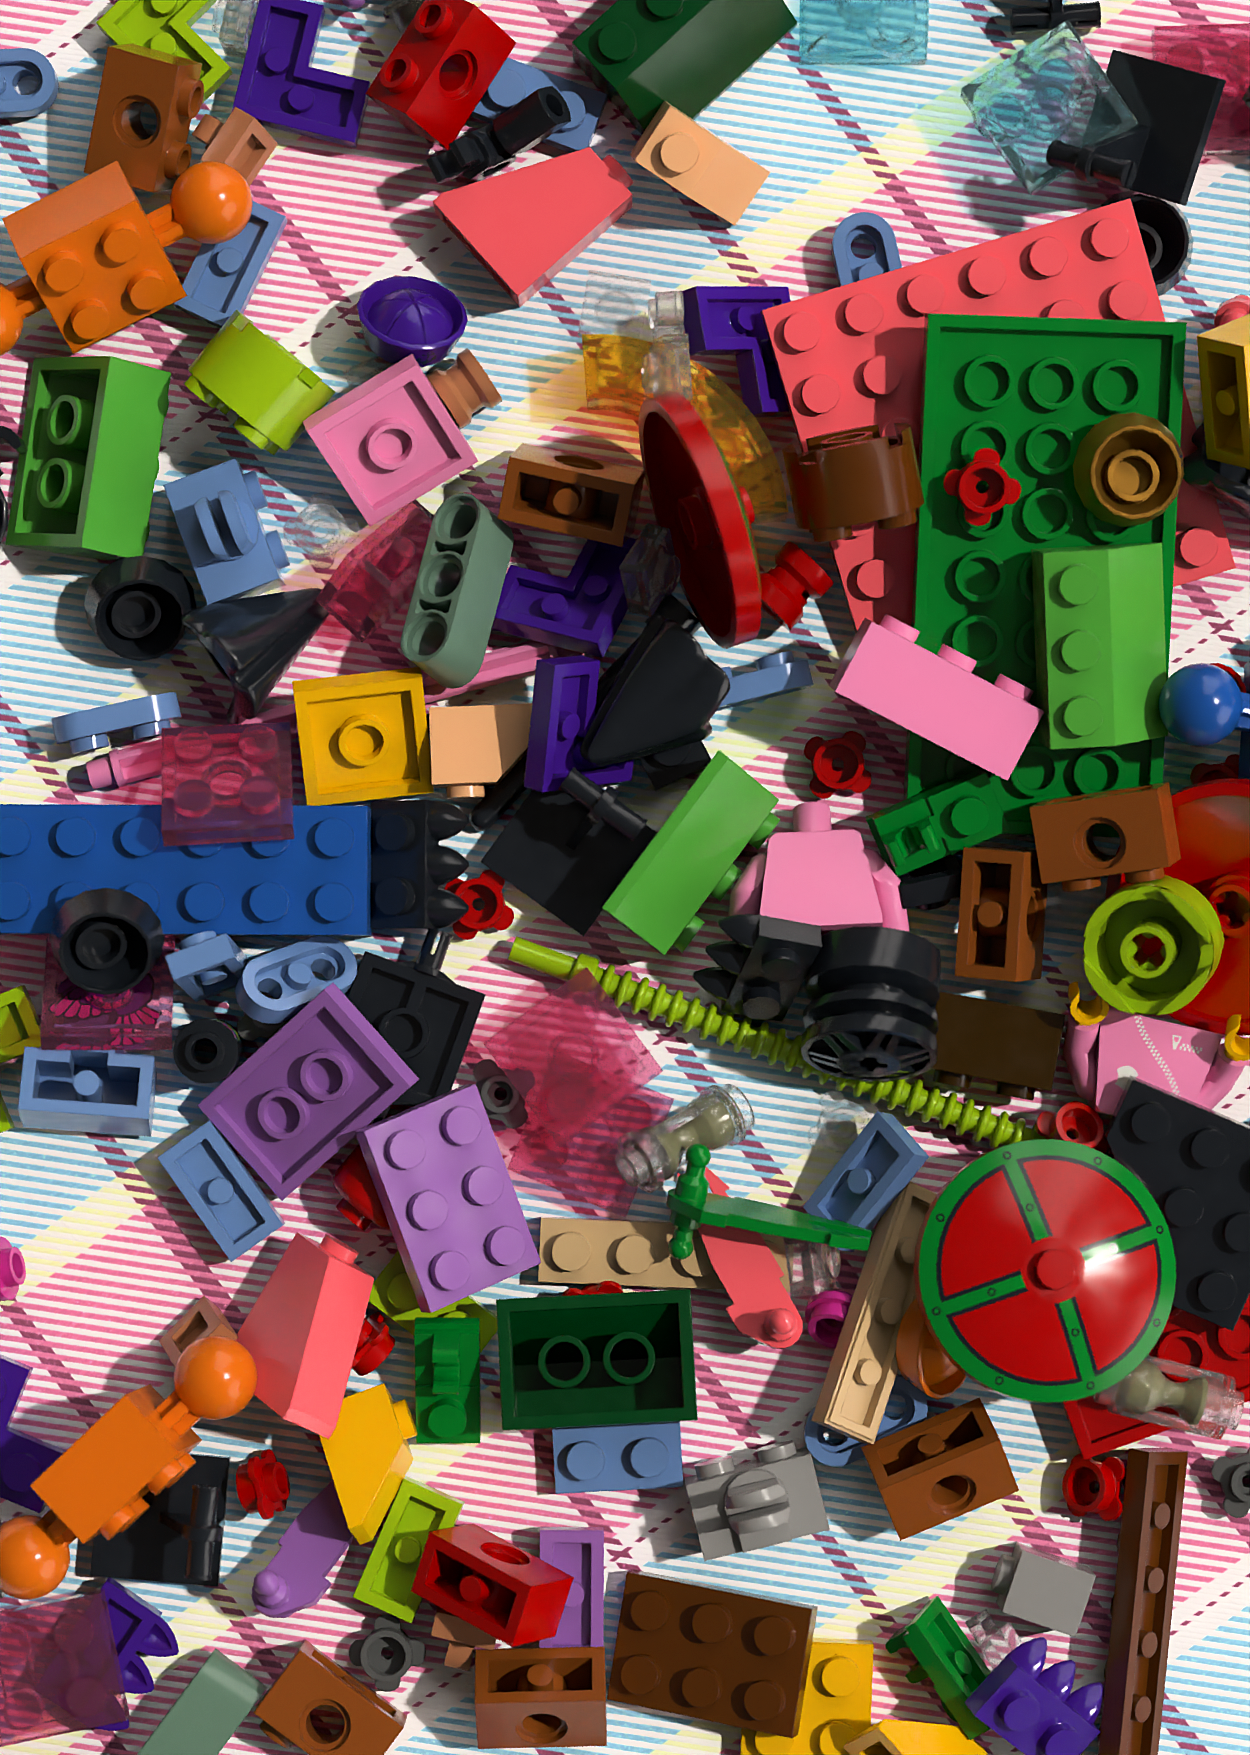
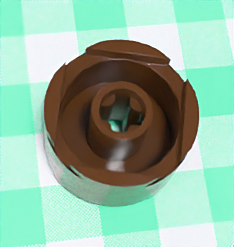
[782,423,924,542]

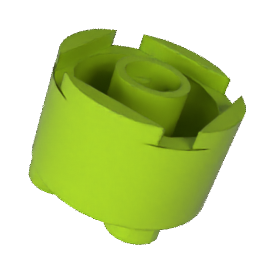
[184,309,335,456]
[1083,875,1225,1016]

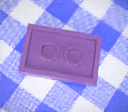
[197,982,419,1201]
[355,1084,541,1313]

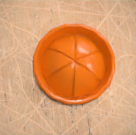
[896,1298,967,1400]

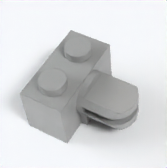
[685,1440,830,1561]

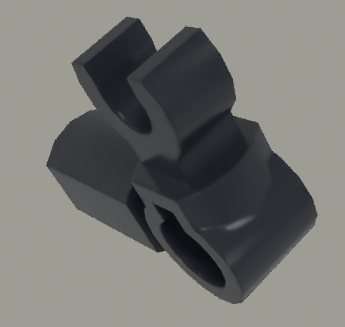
[426,86,571,183]

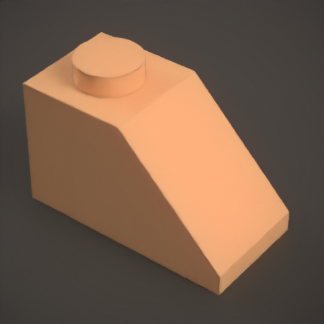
[630,101,771,226]
[429,703,532,799]

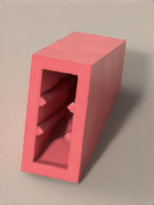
[433,147,633,307]
[236,1232,375,1439]

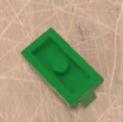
[865,767,1011,877]
[414,1317,481,1443]
[886,1596,991,1740]

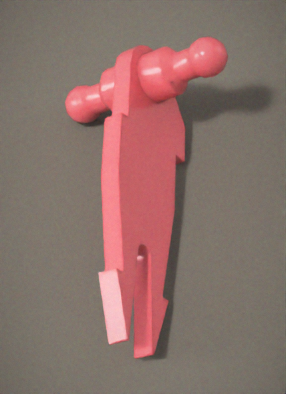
[677,1167,803,1349]

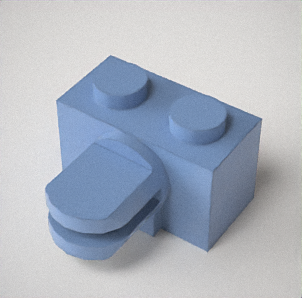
[163,458,290,605]
[18,1013,157,1137]

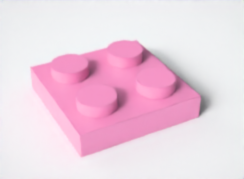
[303,354,478,527]

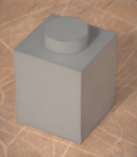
[990,1542,1096,1637]

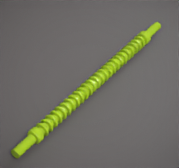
[508,936,1046,1149]

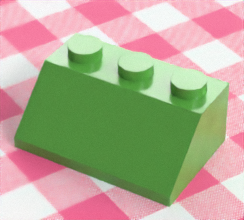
[5,356,171,561]
[1031,542,1168,750]
[602,750,781,956]

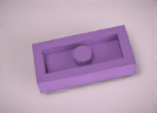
[539,1527,604,1648]

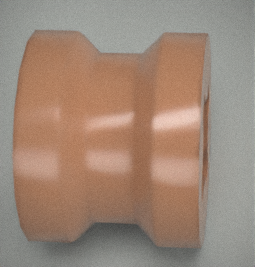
[426,348,502,430]

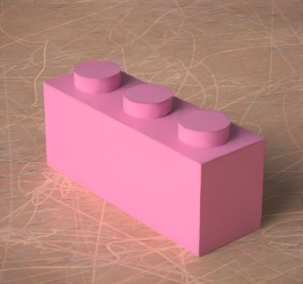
[829,614,1044,781]

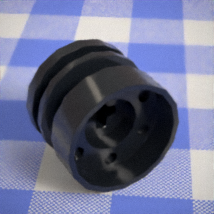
[801,927,942,1081]

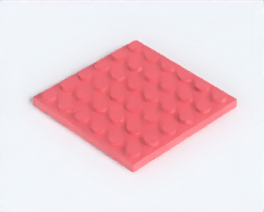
[760,198,1236,634]

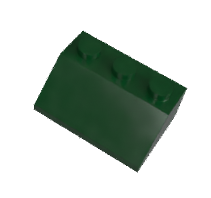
[572,0,798,135]
[496,1289,698,1431]

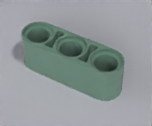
[401,493,514,689]
[136,1648,267,1755]

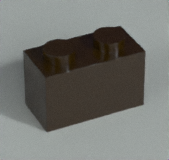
[932,991,1066,1101]

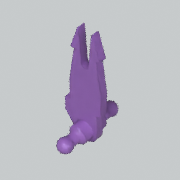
[251,1480,354,1618]

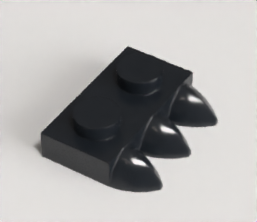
[370,800,469,929]
[693,914,822,1022]

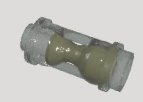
[615,1083,755,1193]
[1093,1355,1244,1440]

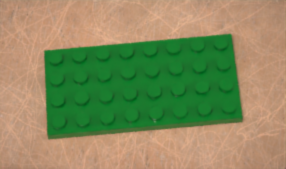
[904,313,1187,837]

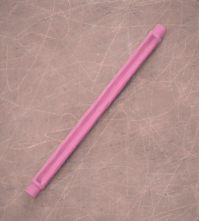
[86,640,585,789]

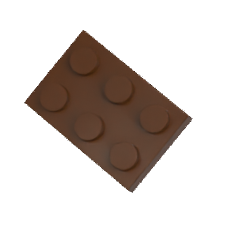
[607,1570,818,1738]

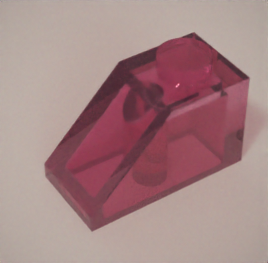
[315,500,434,642]

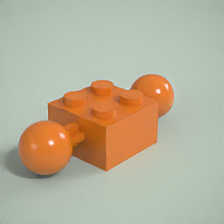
[0,161,253,356]
[0,1336,257,1600]

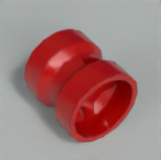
[760,541,834,631]

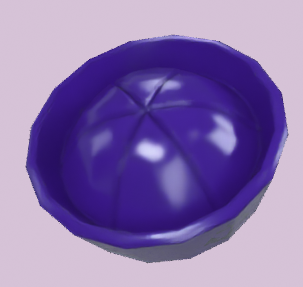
[356,276,468,367]

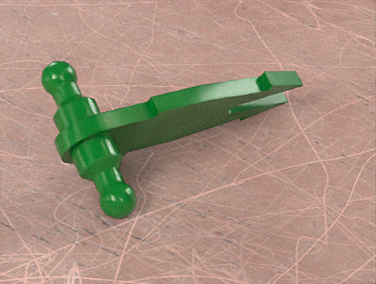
[666,1144,872,1260]

